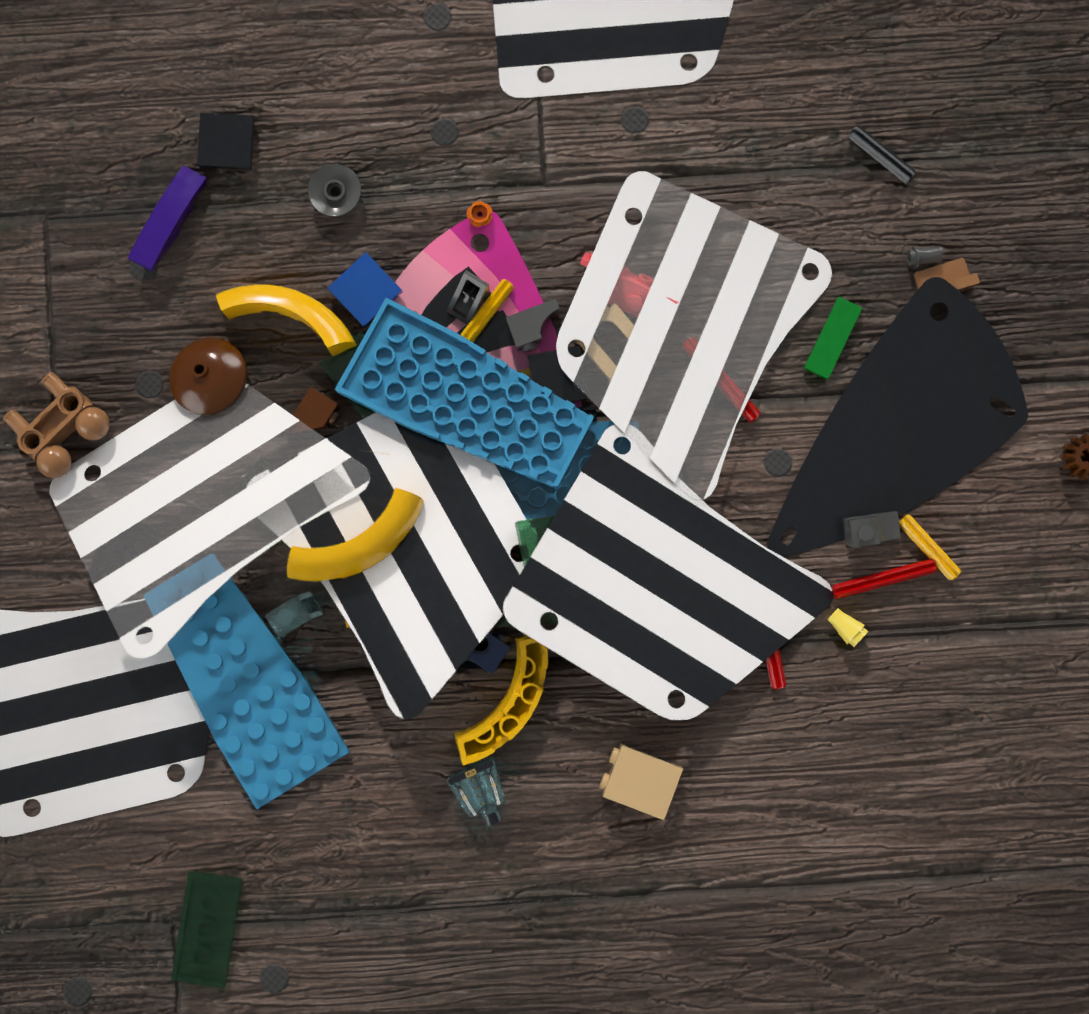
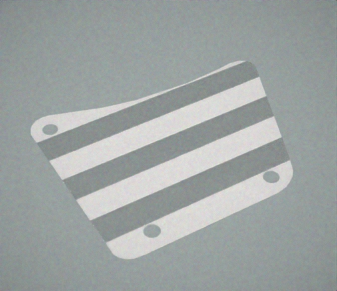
[556,171,832,501]
[49,384,370,658]

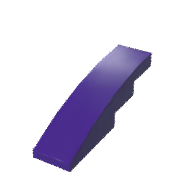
[128,165,207,271]

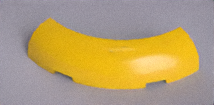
[216,284,357,356]
[287,487,424,582]
[454,634,548,766]

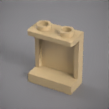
[599,743,683,820]

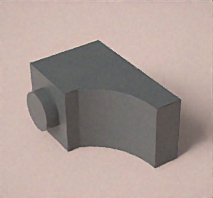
[506,299,560,353]
[843,511,901,548]

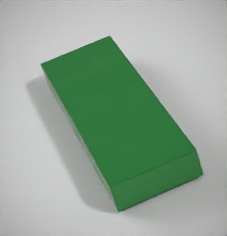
[803,296,862,380]

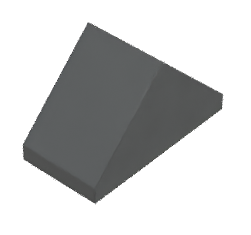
[446,270,490,325]

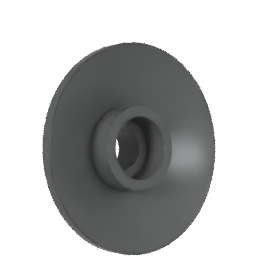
[308,164,361,217]

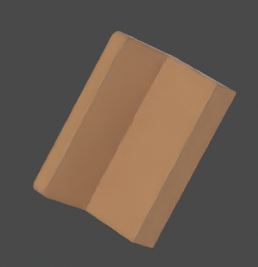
[913,258,980,292]

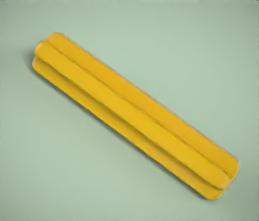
[460,279,514,342]
[899,515,961,580]

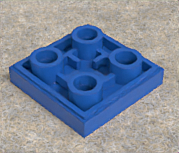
[327,252,403,328]

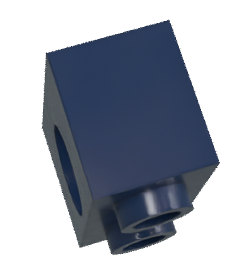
[467,630,511,674]

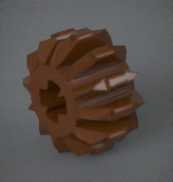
[1059,435,1089,481]

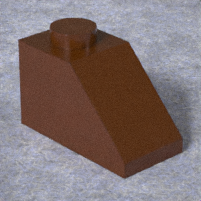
[282,387,341,438]

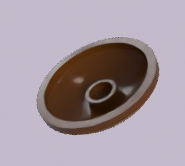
[169,337,247,415]

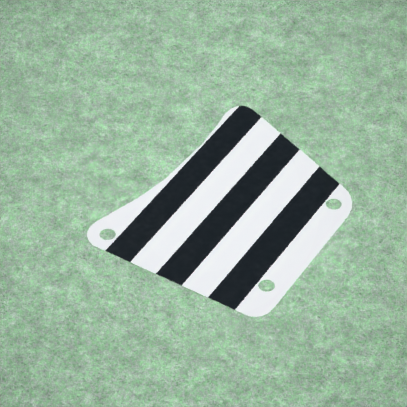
[493,0,734,98]
[247,413,538,719]
[503,424,833,720]
[0,598,209,837]

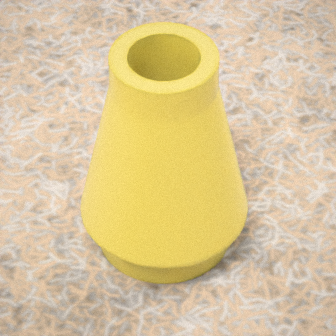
[827,608,868,647]

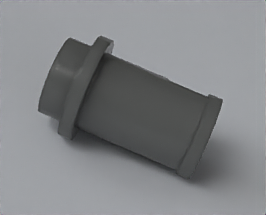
[906,246,943,268]

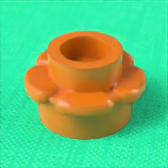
[467,201,493,227]

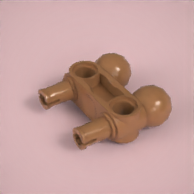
[3,372,110,479]

